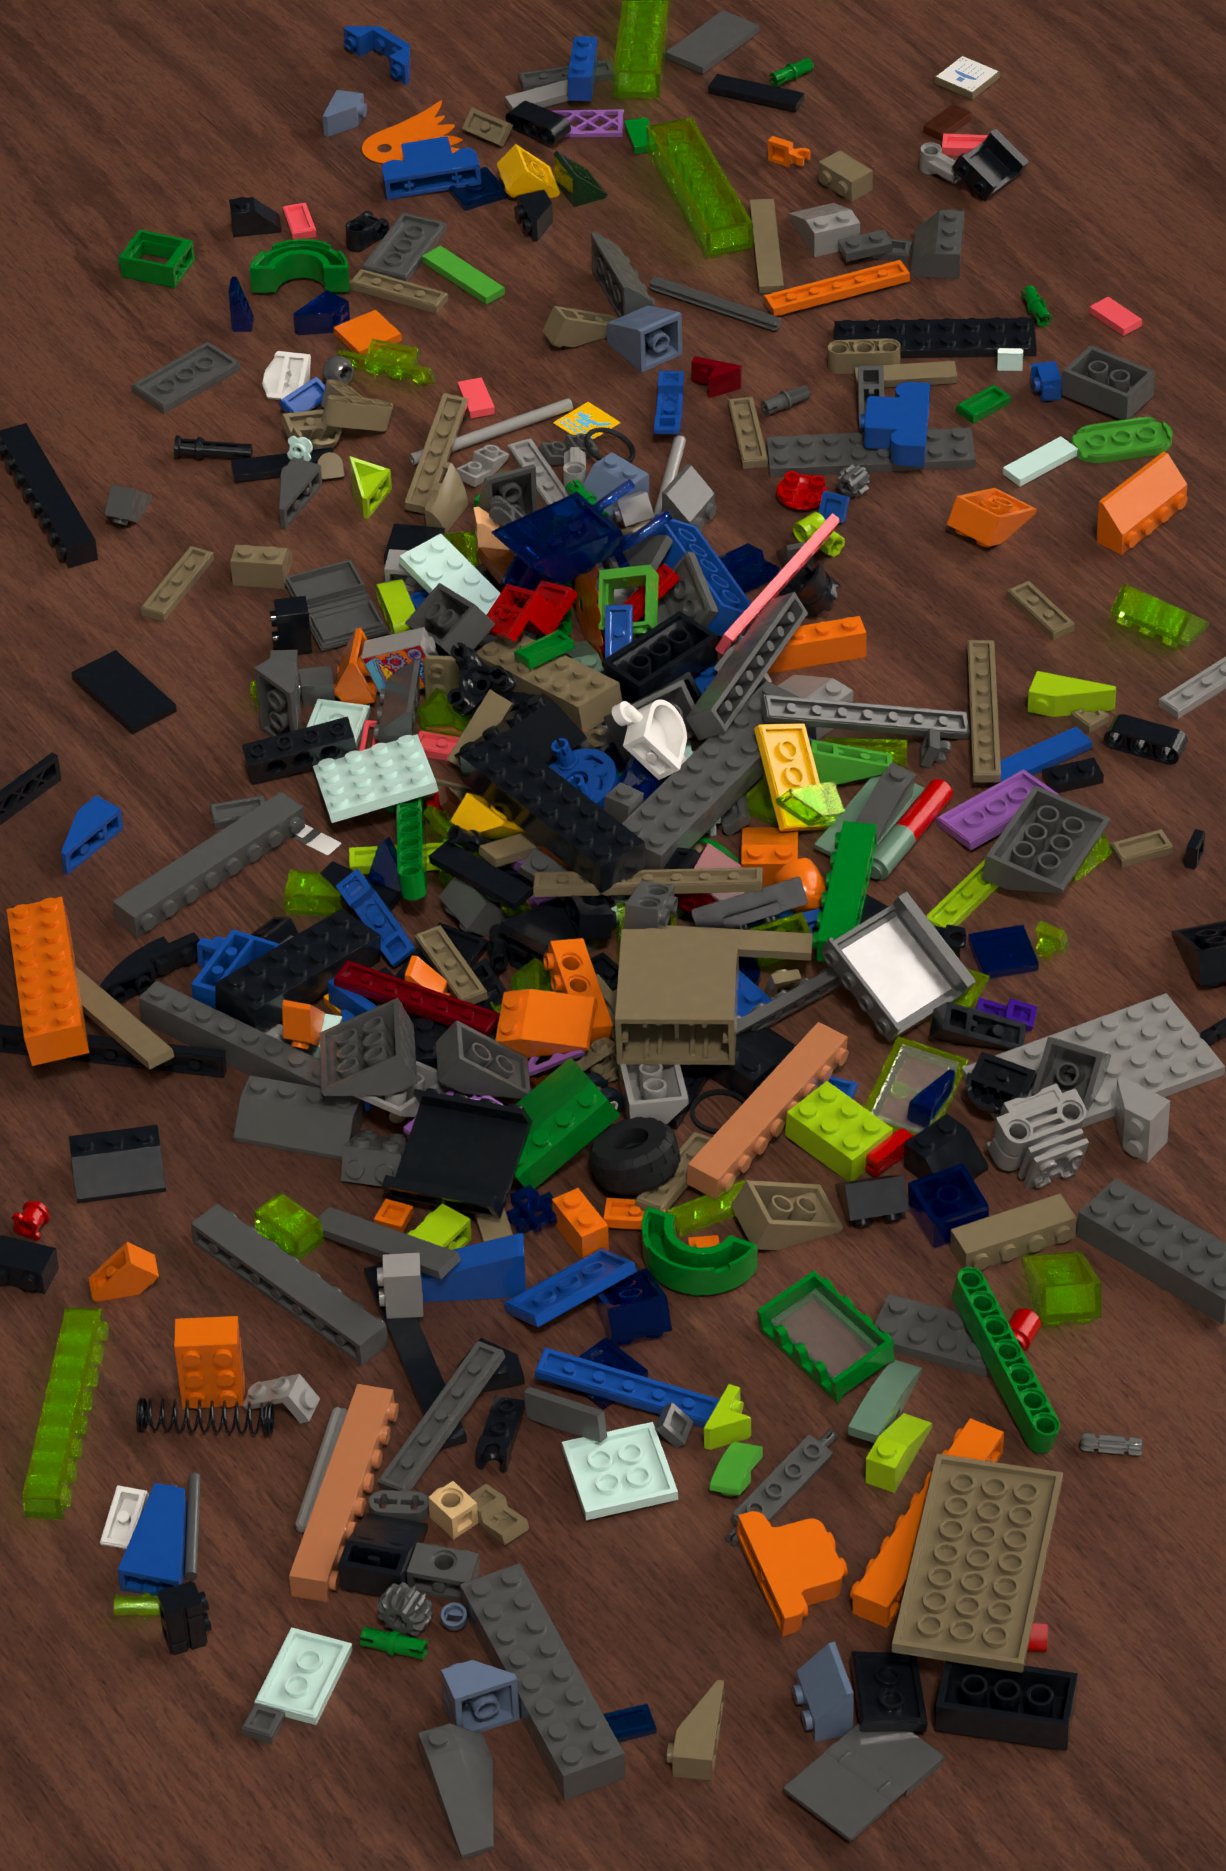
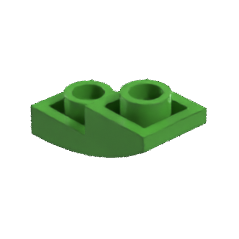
[710,1442,763,1496]

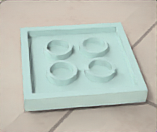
[562,1422,678,1520]

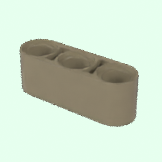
[827,339,901,374]

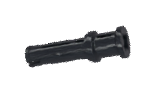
[174,435,253,460]

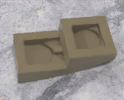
[469,1484,529,1545]

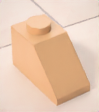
[474,507,514,564]

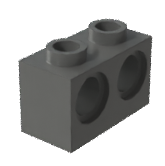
[624,880,678,929]

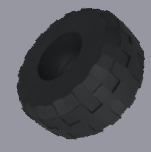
[589,1117,681,1196]

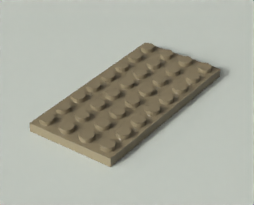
[892,1454,1063,1673]

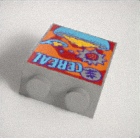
[361,627,439,693]

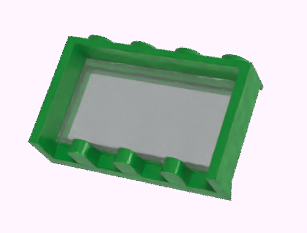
[757,1270,895,1404]

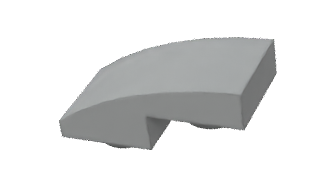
[456,444,509,487]

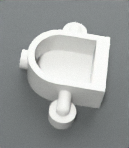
[612,700,688,780]

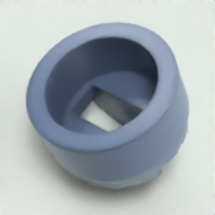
[441,1602,468,1631]

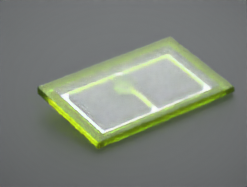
[864,1037,969,1136]

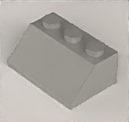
[618,1064,689,1124]

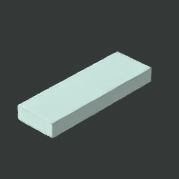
[1003,436,1078,487]

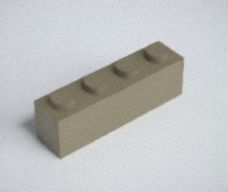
[950,1193,1076,1270]

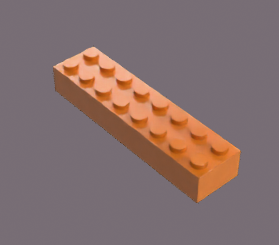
[7,897,89,1066]

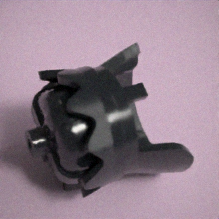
[774,561,841,618]

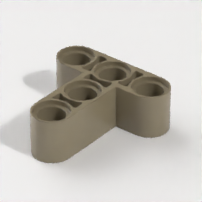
[321,380,393,431]

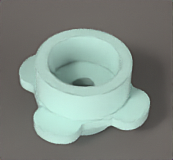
[287,436,313,462]

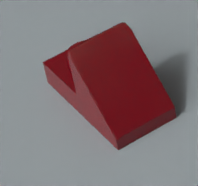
[691,356,742,398]

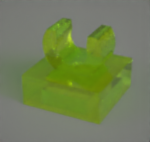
[1035,921,1069,959]

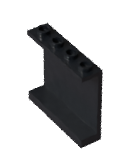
[382,1088,533,1219]

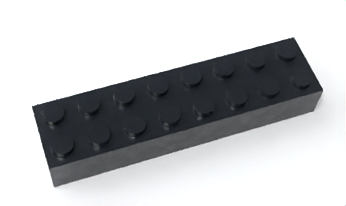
[460,732,646,893]

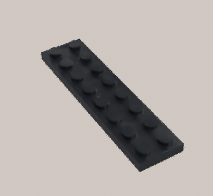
[834,317,1037,358]

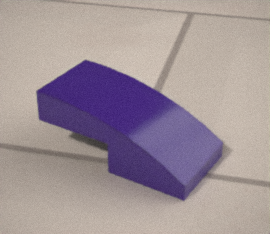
[975,997,1037,1031]

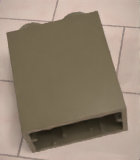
[615,928,739,1065]

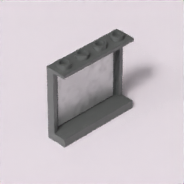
[820,891,976,1042]

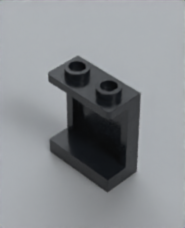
[952,128,1029,201]

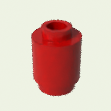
[1008,1308,1042,1351]

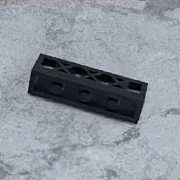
[0,752,61,825]

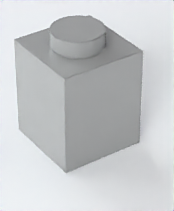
[612,491,655,527]

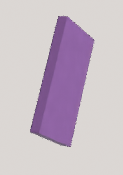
[936,769,1058,850]

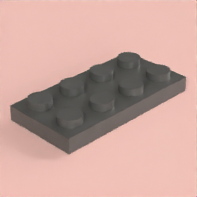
[874,1294,989,1377]

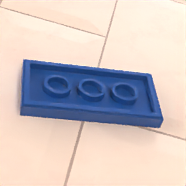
[504,1248,637,1327]

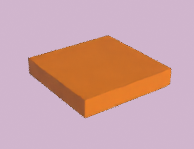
[333,310,402,358]

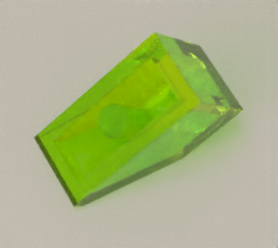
[776,781,845,828]
[284,870,342,917]

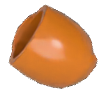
[773,858,827,913]

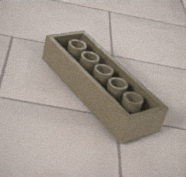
[475,634,622,730]

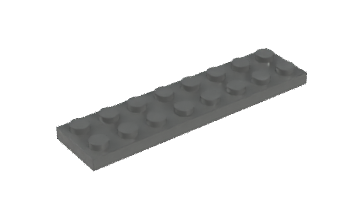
[767,427,976,477]

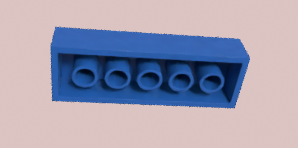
[643,514,754,636]

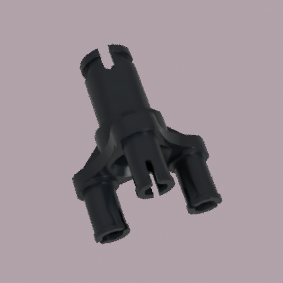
[447,642,517,716]

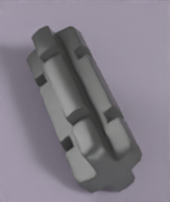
[1080,1432,1143,1456]

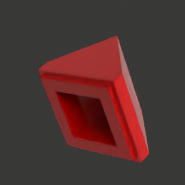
[1028,1623,1048,1652]

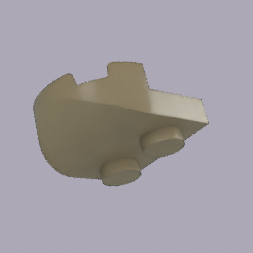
[281,409,342,450]

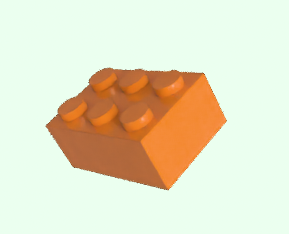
[174,1316,245,1409]

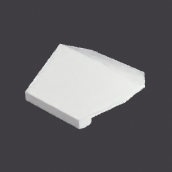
[262,351,311,400]

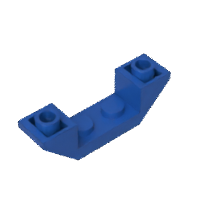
[343,26,411,85]

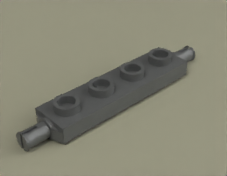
[725,1429,838,1546]

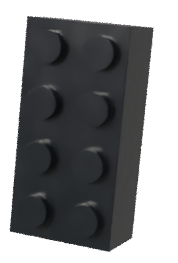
[935,1661,1078,1750]

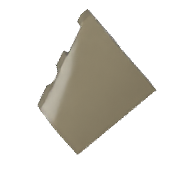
[424,461,469,535]

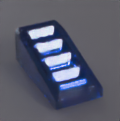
[228,277,254,332]
[907,1069,956,1128]

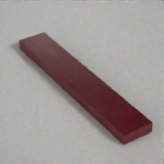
[333,961,500,1037]

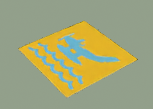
[553,402,621,440]

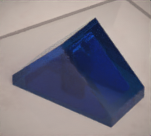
[367,836,401,892]

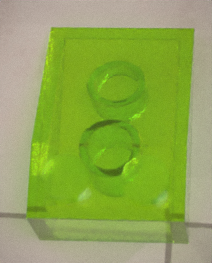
[1022,1251,1102,1325]

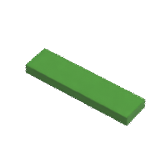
[422,245,505,305]

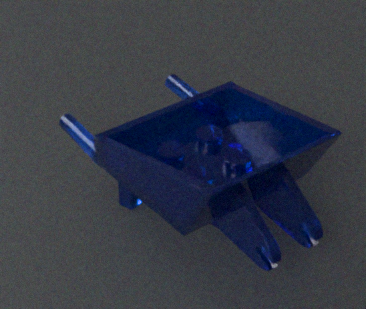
[491,479,672,591]

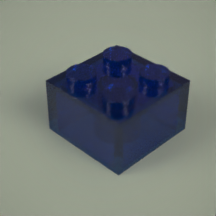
[908,1163,989,1248]

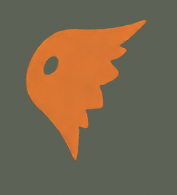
[362,100,463,164]
[575,564,603,661]

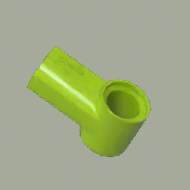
[793,512,845,557]

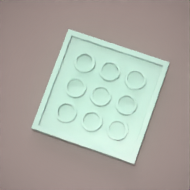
[313,734,438,823]

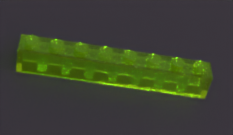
[22,1307,109,1520]

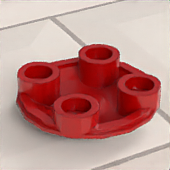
[777,471,827,510]

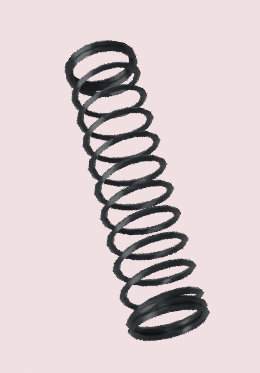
[136,1397,274,1436]

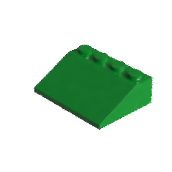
[515,1057,621,1193]

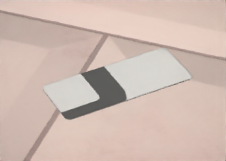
[291,824,341,855]

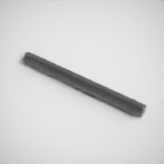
[649,276,781,332]

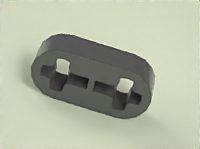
[369,1490,429,1522]

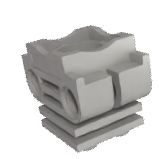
[986,1083,1089,1190]

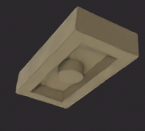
[462,107,513,147]

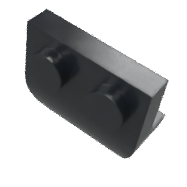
[965,1052,1037,1114]

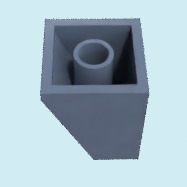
[607,305,682,373]

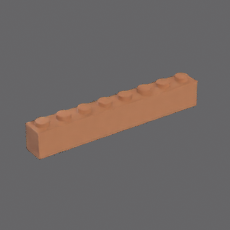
[687,1022,849,1200]
[289,1384,399,1602]

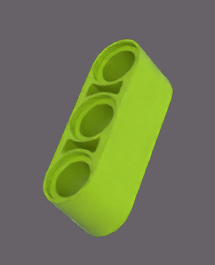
[376,579,415,635]

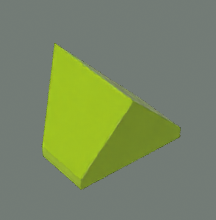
[350,456,392,519]

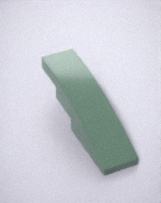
[848,1360,922,1443]

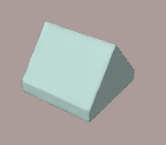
[997,348,1023,371]

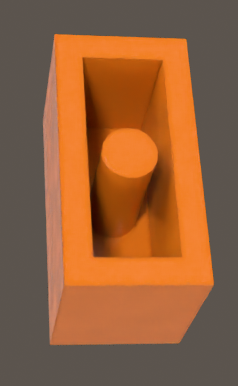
[552,1188,609,1259]

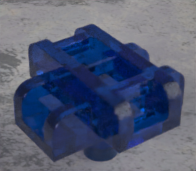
[506,1185,557,1234]

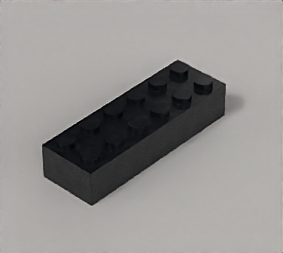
[215,909,381,1032]

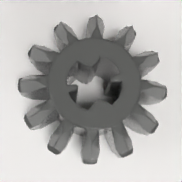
[376,1582,433,1636]

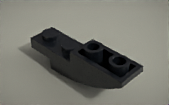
[100,932,200,1003]

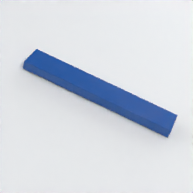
[535,1347,720,1428]

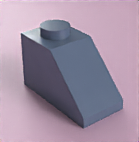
[322,90,368,137]

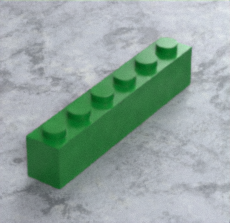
[812,821,877,962]

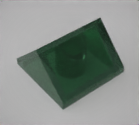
[553,150,608,207]

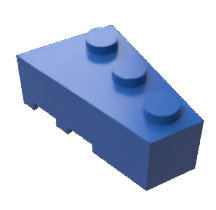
[191,929,280,1009]

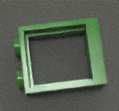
[598,565,659,638]

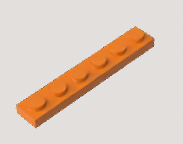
[764,260,910,316]

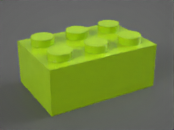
[785,1081,893,1182]

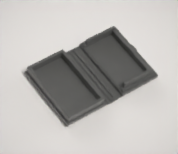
[285,560,389,652]
[783,1723,945,1842]

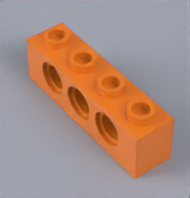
[543,938,613,1046]

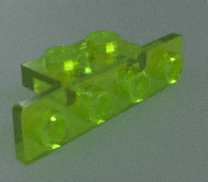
[337,339,436,384]

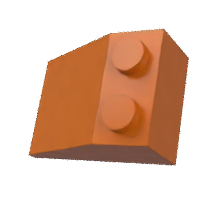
[947,488,1037,548]
[741,827,798,887]
[495,989,597,1058]

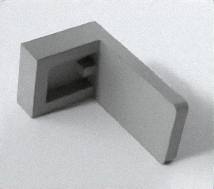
[242,1374,320,1423]

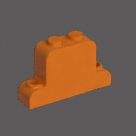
[736,1511,848,1636]

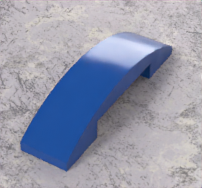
[654,371,684,434]
[336,868,416,967]

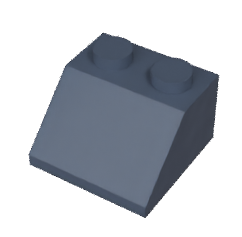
[583,452,650,523]
[792,1642,854,1742]
[441,1660,520,1733]

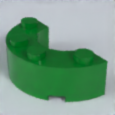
[250,239,350,293]
[642,1206,758,1296]

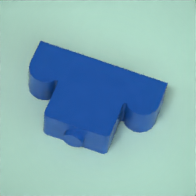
[382,136,482,200]
[860,382,930,467]

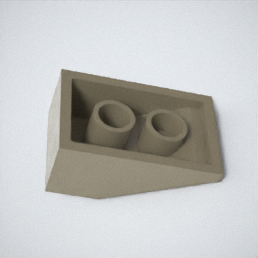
[731,1180,843,1250]

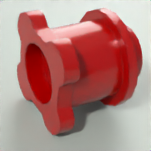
[11,1201,50,1241]

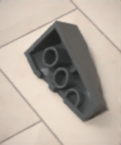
[418,1723,494,1859]

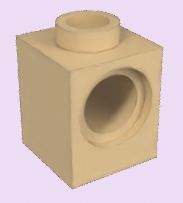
[428,1481,478,1540]

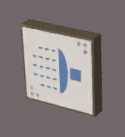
[934,56,1000,100]

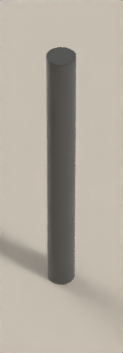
[184,1473,201,1580]

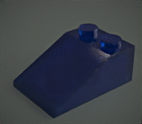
[593,1268,672,1345]

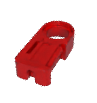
[865,1128,914,1177]

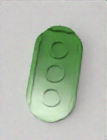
[1071,417,1173,464]

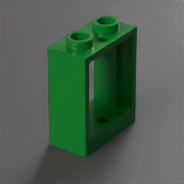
[118,230,195,288]

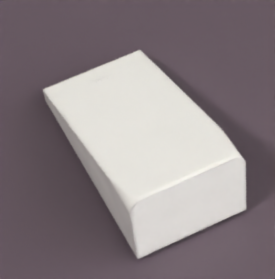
[100,1485,149,1550]

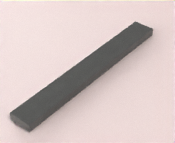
[760,695,971,740]

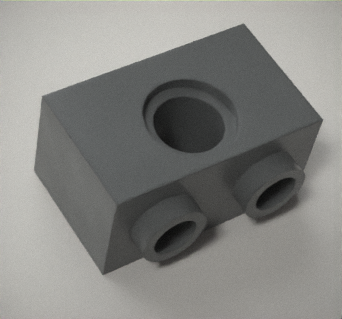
[407,1542,480,1602]

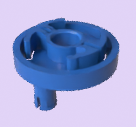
[549,738,620,809]

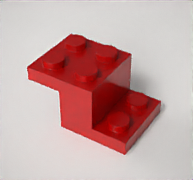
[487,580,578,642]

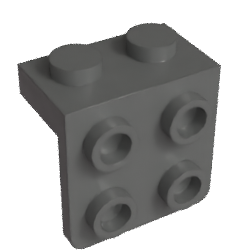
[340,1130,408,1186]

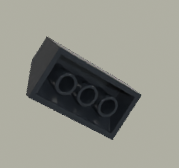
[602,611,718,704]

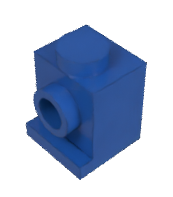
[1030,361,1062,402]

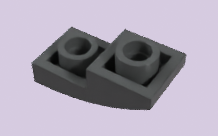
[539,433,599,465]

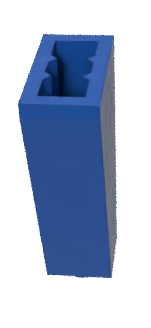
[421,1233,526,1302]
[117,1483,187,1597]

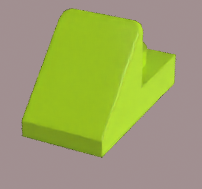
[704,1384,751,1450]

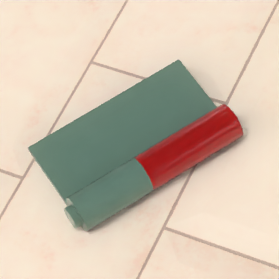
[814,774,953,880]

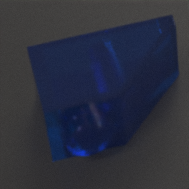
[293,290,350,335]

